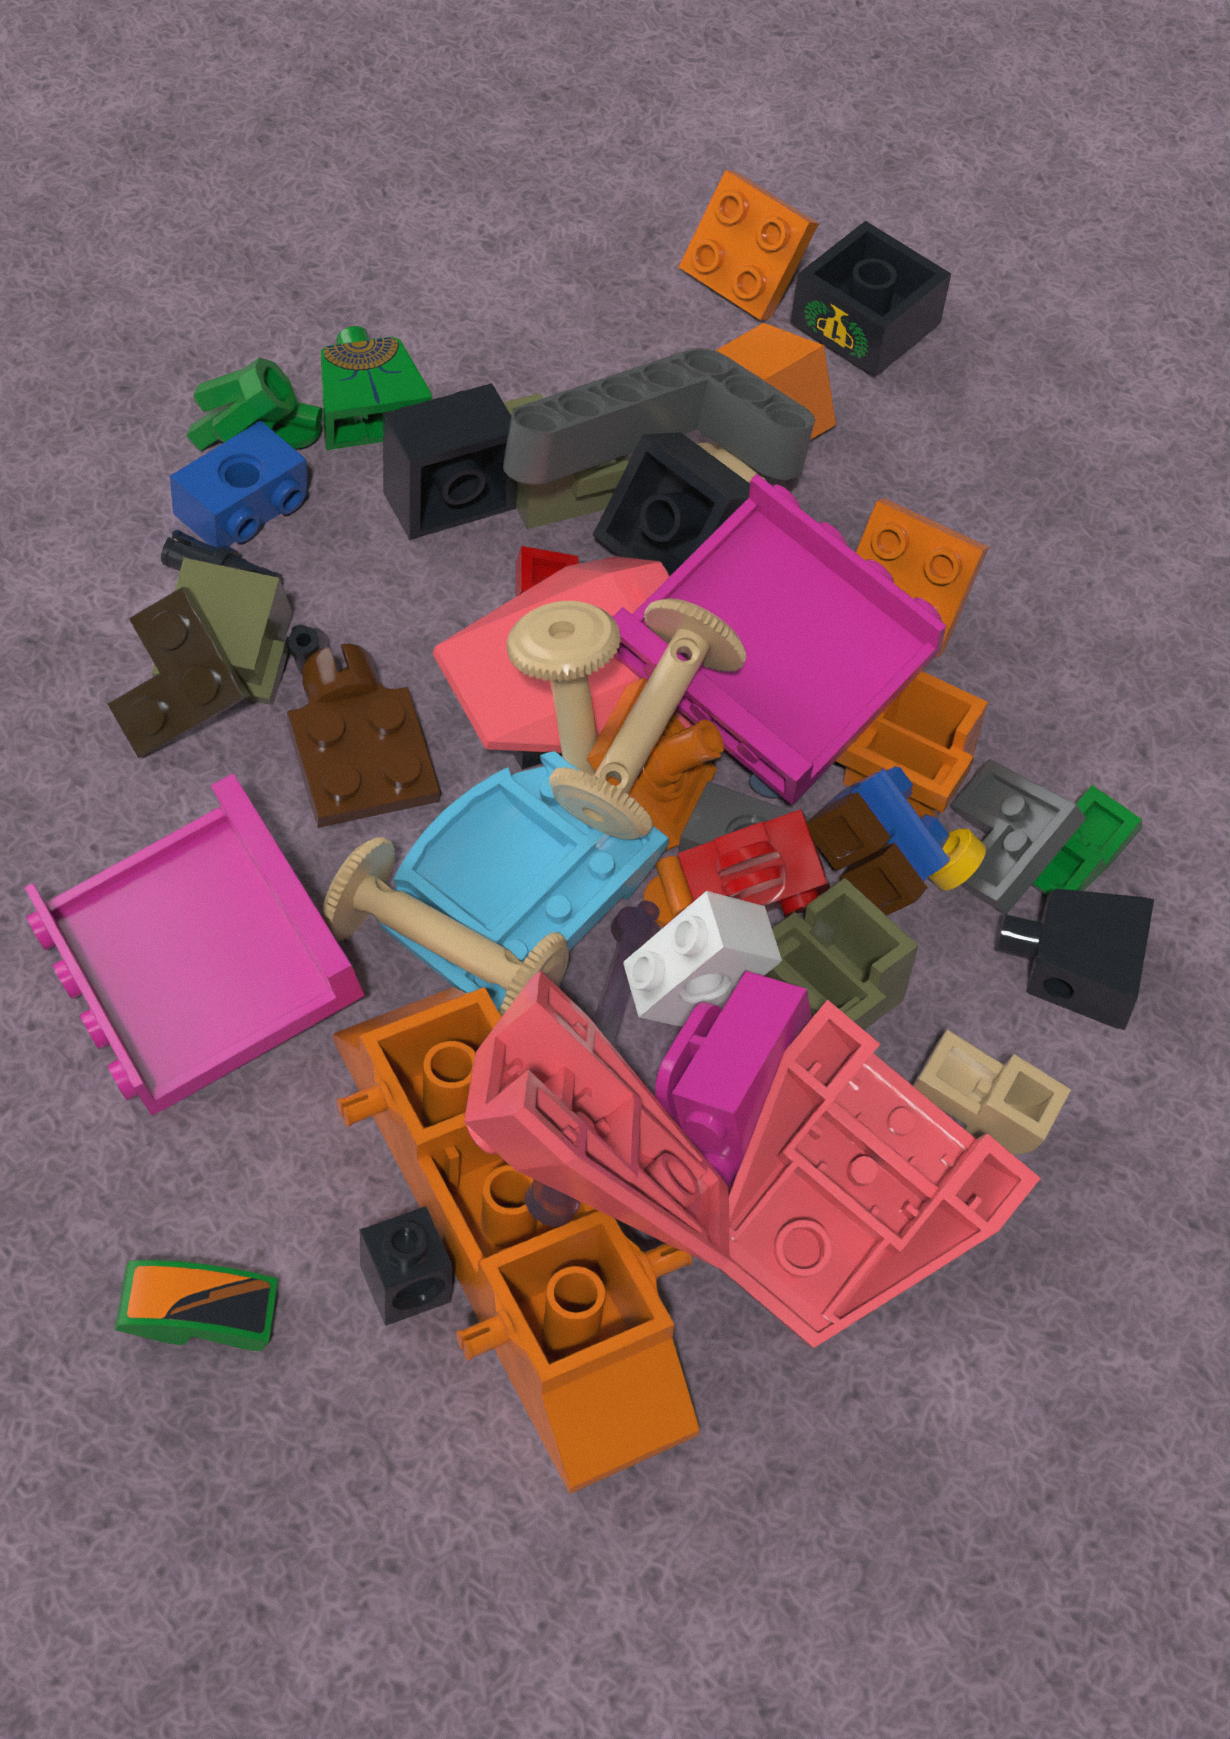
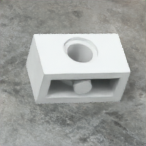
[623,891,782,1027]

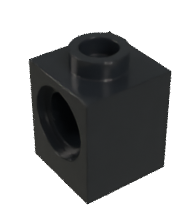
[359,1206,452,1326]

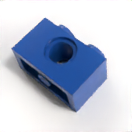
[170,421,307,548]

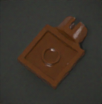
[287,644,440,828]

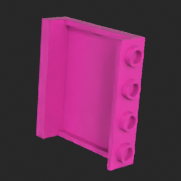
[613,474,947,805]
[24,773,365,1115]

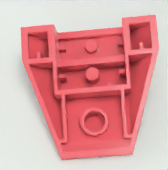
[432,556,695,753]
[464,970,730,1268]
[718,1000,1041,1348]

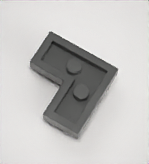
[951,759,1086,914]

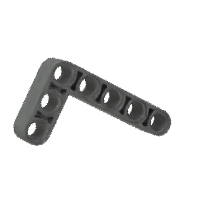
[503,348,815,485]

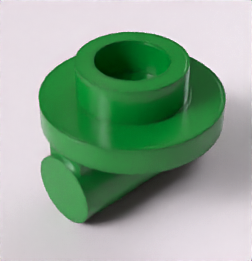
[271,402,323,449]

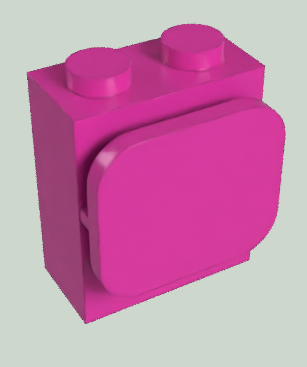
[655,971,812,1188]

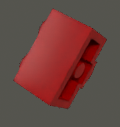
[677,809,831,916]

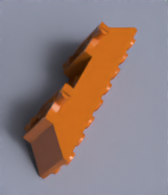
[333,987,700,1494]

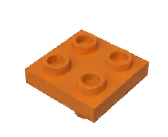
[679,170,819,320]
[856,498,989,658]
[586,677,724,851]

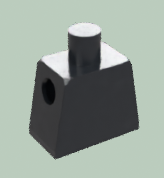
[996,889,1154,1030]

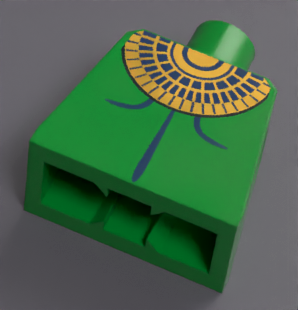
[321,326,432,450]

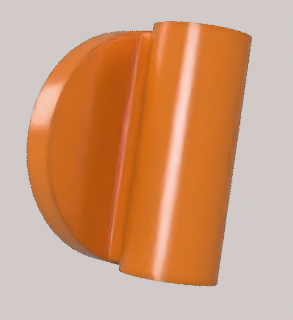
[643,856,694,928]

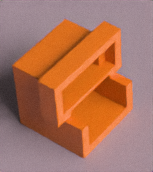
[715,323,836,440]
[836,671,988,817]

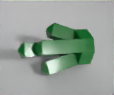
[186,357,297,451]

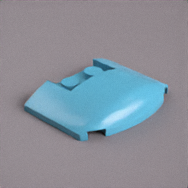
[380,751,669,1012]

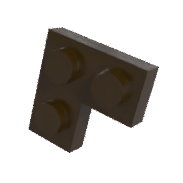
[107,587,250,758]

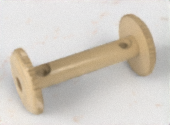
[549,598,746,840]
[506,601,621,775]
[322,837,569,1016]

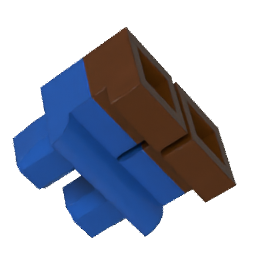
[807,766,950,916]

